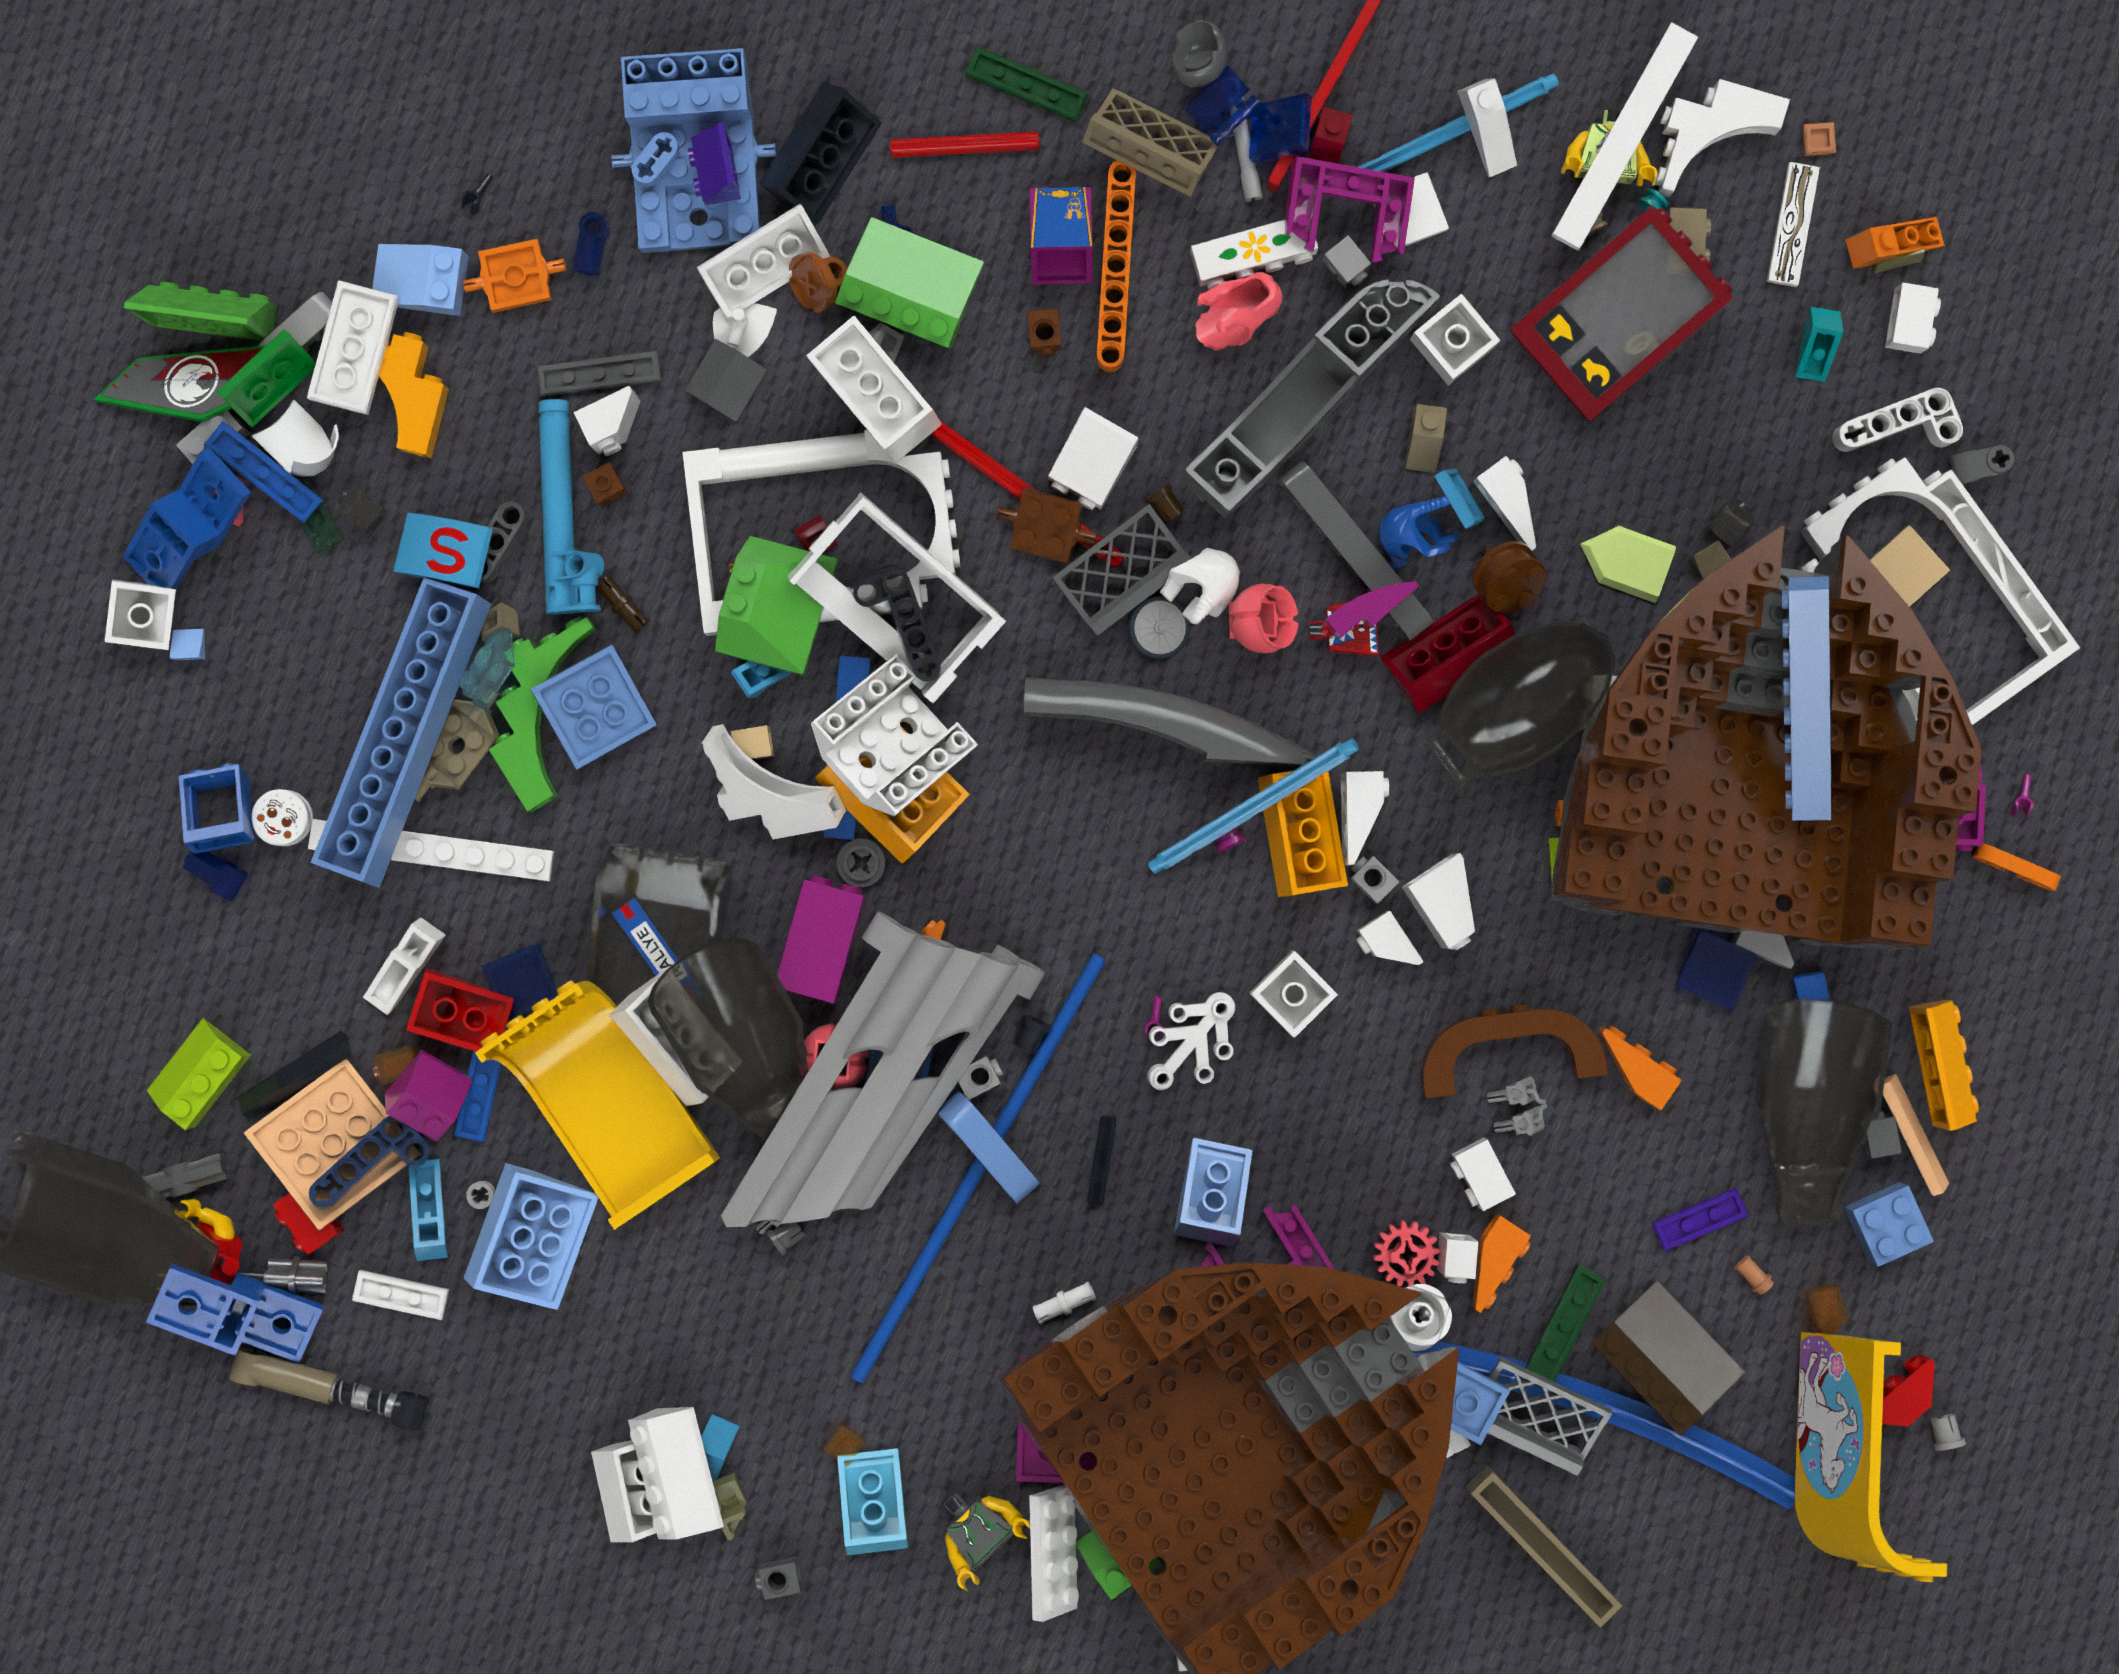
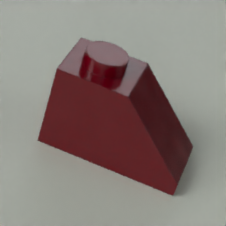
[1308,107,1353,164]

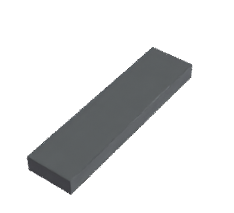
[537,351,662,397]

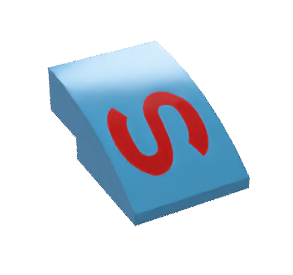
[393,512,493,588]

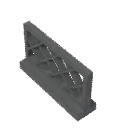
[1052,504,1191,636]
[1488,1356,1612,1476]

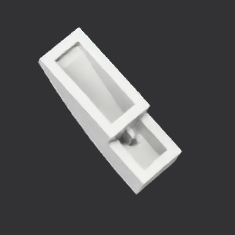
[363,918,446,1015]

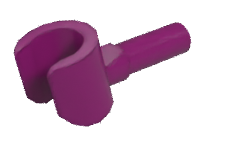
[2010,774,2034,819]
[1144,995,1162,1037]

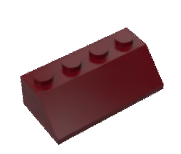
[1380,594,1521,713]

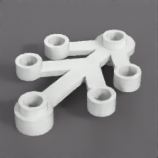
[1147,992,1235,1090]

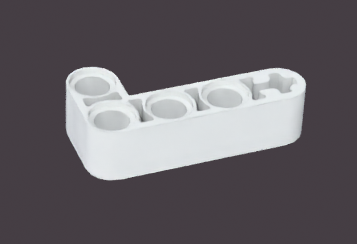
[1832,388,1963,452]

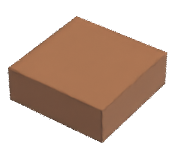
[1802,122,1836,156]

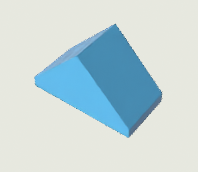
[701,1414,740,1481]

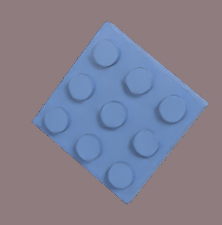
[530,645,656,770]

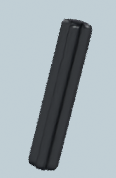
[1087,1115,1117,1206]

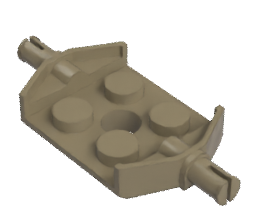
[415,687,500,802]

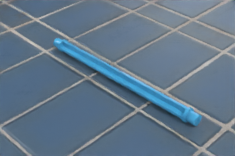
[1359,73,1559,172]
[1148,738,1359,874]

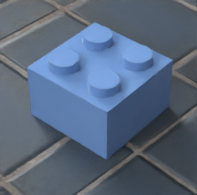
[1844,1182,1934,1267]

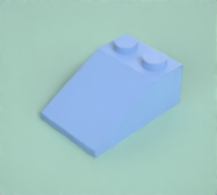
[372,244,469,316]
[1174,1138,1252,1247]

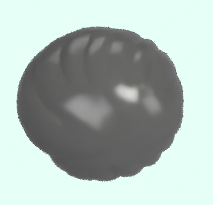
[1171,20,1227,88]

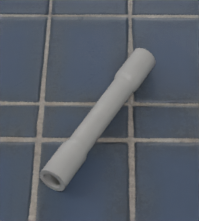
[1223,78,1263,202]

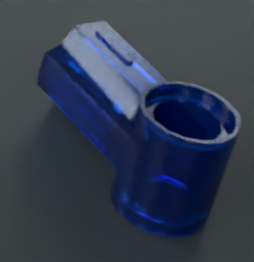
[572,212,610,276]
[183,851,249,901]

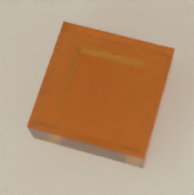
[823,1423,866,1466]

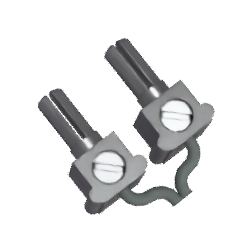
[1487,1076,1547,1136]

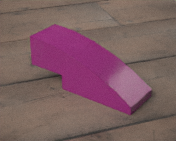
[1323,581,1419,640]

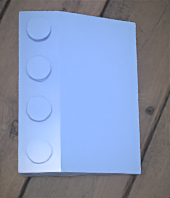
[464,1163,599,1310]

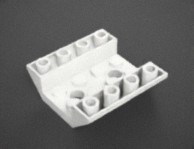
[811,654,978,816]

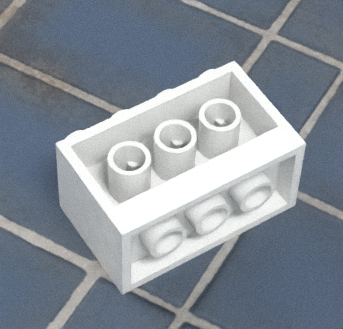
[806,316,942,463]

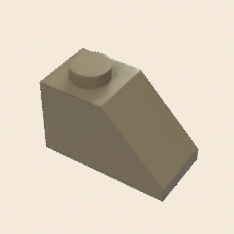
[1405,404,1447,473]

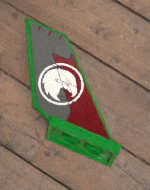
[94,329,316,428]

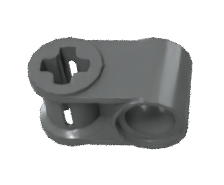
[1949,445,2014,484]

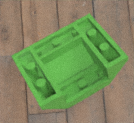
[715,536,838,675]

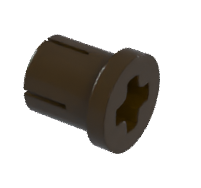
[1145,483,1185,524]

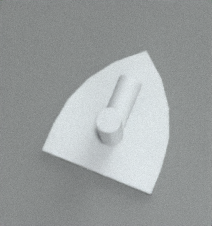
[713,303,777,357]

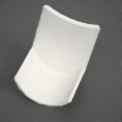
[252,400,339,477]

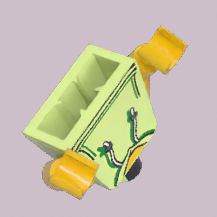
[1561,109,1657,186]

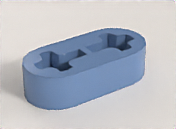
[632,132,680,187]

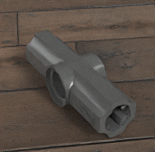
[132,1153,230,1205]

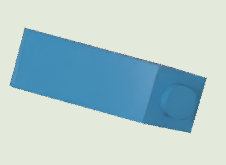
[409,1159,448,1261]

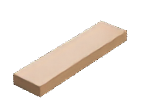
[1880,1074,1949,1196]

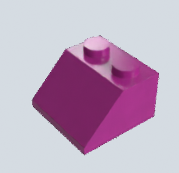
[385,1050,472,1142]

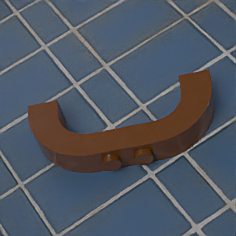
[1420,1004,1608,1098]

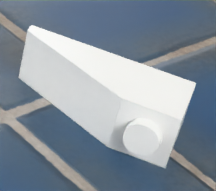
[1458,78,1517,177]
[1473,456,1536,550]

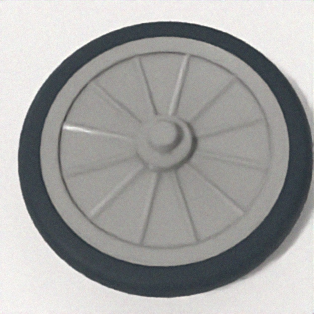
[1128,595,1190,660]

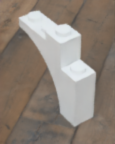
[1655,79,1790,198]
[702,724,846,839]

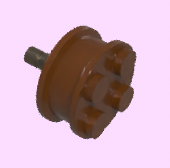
[1472,541,1547,614]

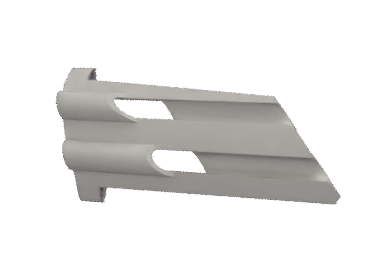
[721,911,1046,1227]

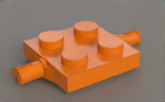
[463,239,567,313]

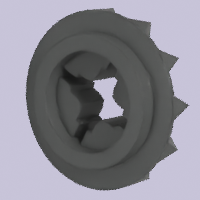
[837,839,886,887]

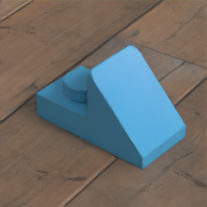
[731,661,792,698]

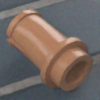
[1734,1255,1774,1295]

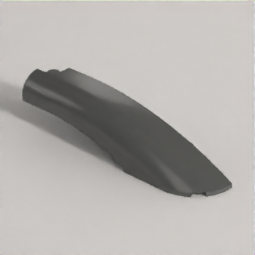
[1184,279,1441,519]
[1024,678,1317,767]

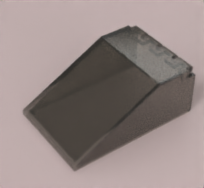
[587,843,732,1020]

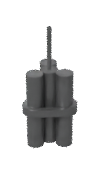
[234,1256,329,1295]

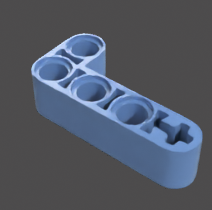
[937,1091,1040,1204]

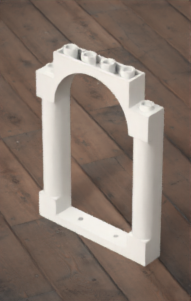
[683,430,961,636]
[1799,458,2080,725]

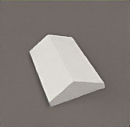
[697,204,830,319]

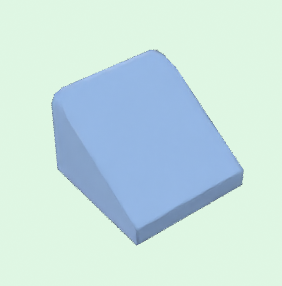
[170,629,205,660]

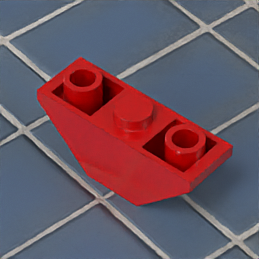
[1882,1354,1935,1426]

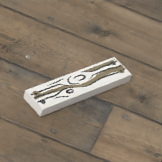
[1766,162,1820,287]

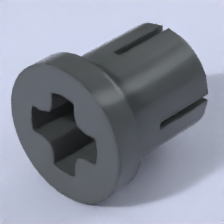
[765,1222,806,1256]

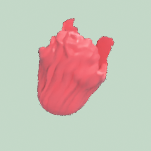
[1195,272,1282,351]

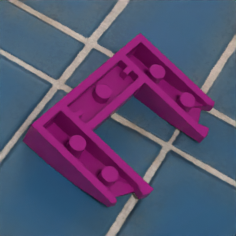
[1285,156,1415,263]
[1192,1205,1334,1269]

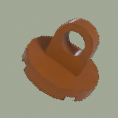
[789,251,847,313]

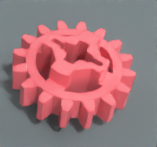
[1373,1220,1441,1286]

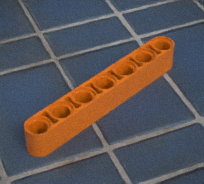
[1097,160,1136,373]

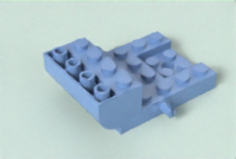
[611,48,776,253]

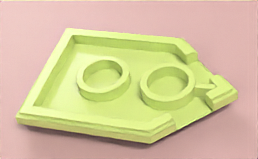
[1580,526,1676,603]

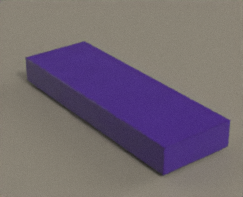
[1651,1187,1749,1251]

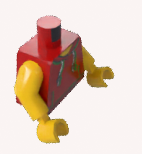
[157,1199,242,1290]

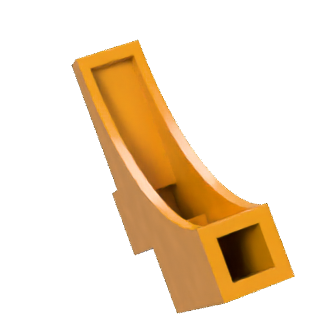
[379,332,449,459]

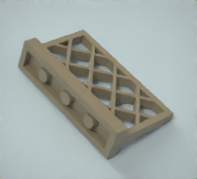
[1082,88,1220,197]

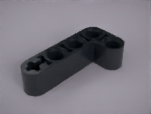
[850,564,941,682]

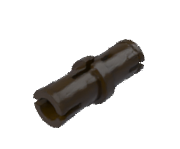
[595,575,650,633]

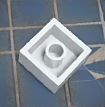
[1410,294,1500,386]
[1249,950,1338,1038]

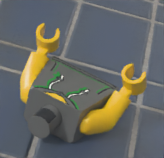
[943,1492,1030,1592]

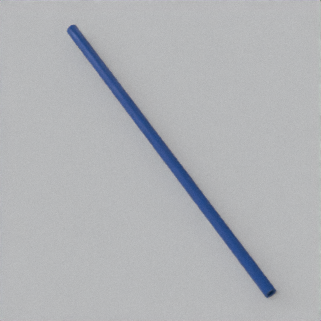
[850,953,1106,1383]

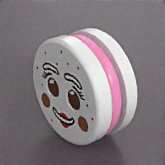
[252,789,313,846]

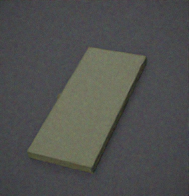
[1874,249,1925,273]

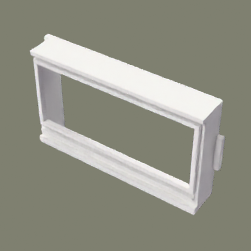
[788,492,1006,703]

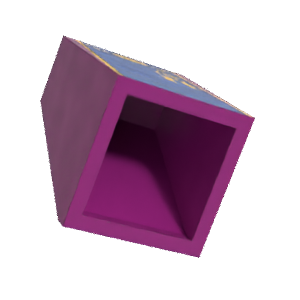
[1030,186,1092,284]

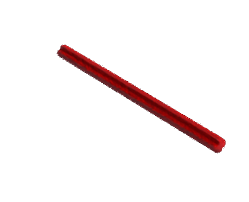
[930,421,1124,568]

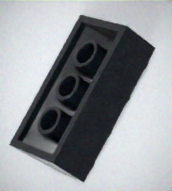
[759,82,882,224]

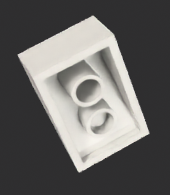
[1341,771,1389,865]

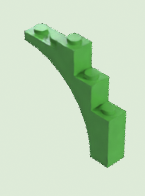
[489,617,597,812]

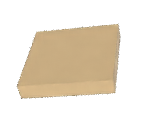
[1870,525,1950,607]

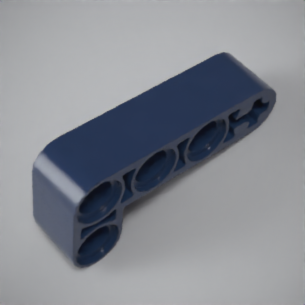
[309,1116,429,1210]

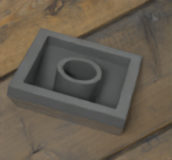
[685,339,768,422]

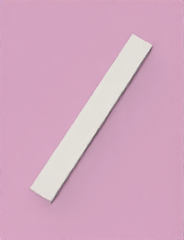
[1552,22,1698,251]

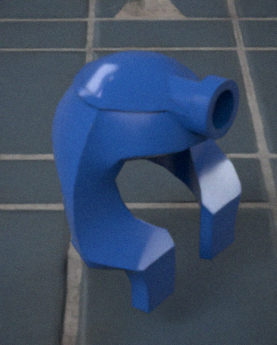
[1378,497,1460,569]

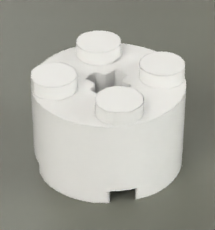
[1389,1284,1452,1351]

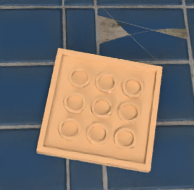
[244,1059,420,1231]

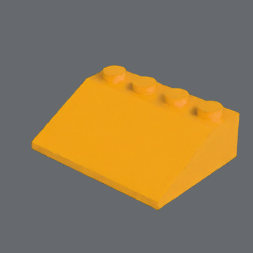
[815,726,970,863]

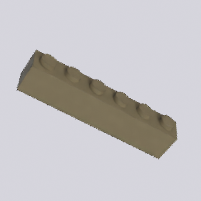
[1466,1465,1622,1628]

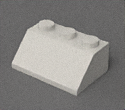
[591,1440,656,1542]

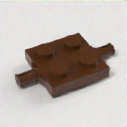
[996,488,1098,564]

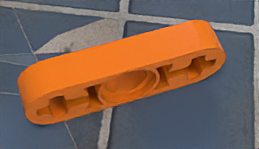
[1973,843,2061,892]

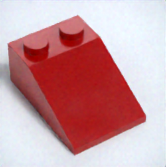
[406,968,515,1051]

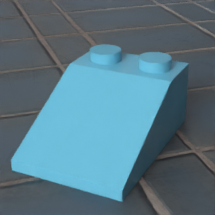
[837,1448,908,1555]

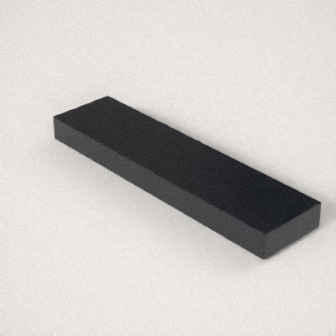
[238,1031,352,1121]

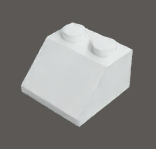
[574,386,640,456]
[105,579,176,650]

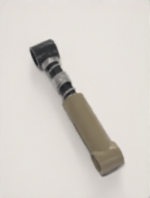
[229,1347,429,1430]

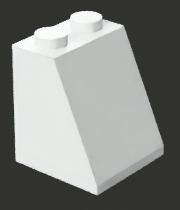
[1048,407,1138,510]
[1402,853,1475,950]

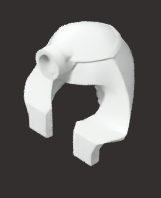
[1160,548,1240,624]

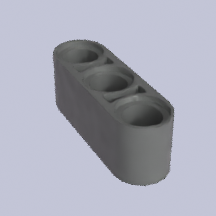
[480,501,529,584]

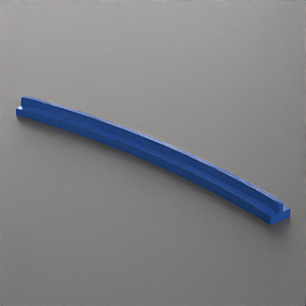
[1412,1341,1795,1510]

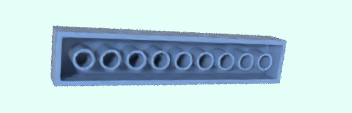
[310,577,491,888]

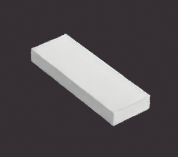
[352,1270,449,1320]

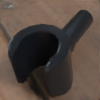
[461,174,493,215]

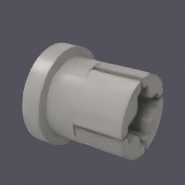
[1930,1414,1966,1451]

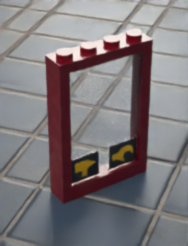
[1510,205,1733,423]

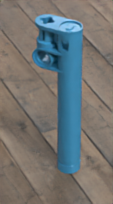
[538,399,604,615]

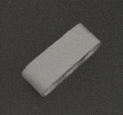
[259,292,332,352]

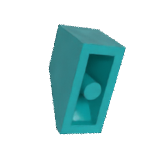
[1795,307,1844,382]

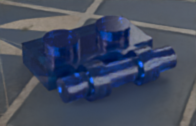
[1185,66,1262,146]

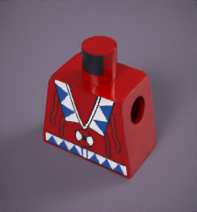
[1308,602,1379,657]

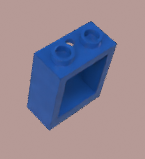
[179,763,254,854]

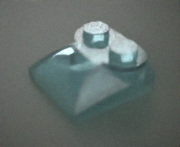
[460,628,515,710]

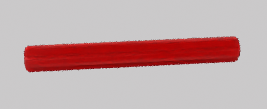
[890,132,1040,158]

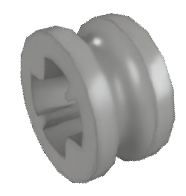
[466,1181,495,1209]

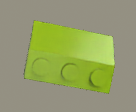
[147,1018,251,1130]

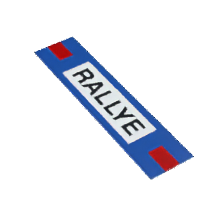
[612,898,702,1001]

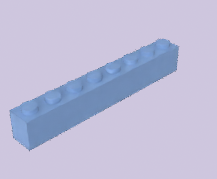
[1782,576,1831,821]

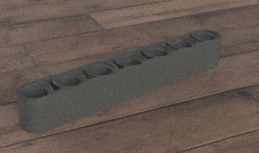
[1278,460,1433,642]

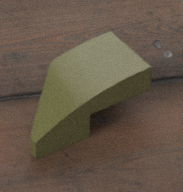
[712,1473,746,1541]

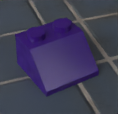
[688,123,741,205]

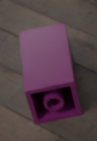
[774,876,867,1003]

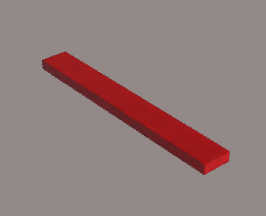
[1266,0,1383,192]

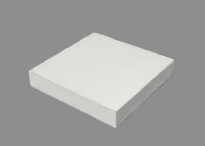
[1373,172,1449,251]

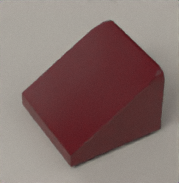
[794,515,838,555]

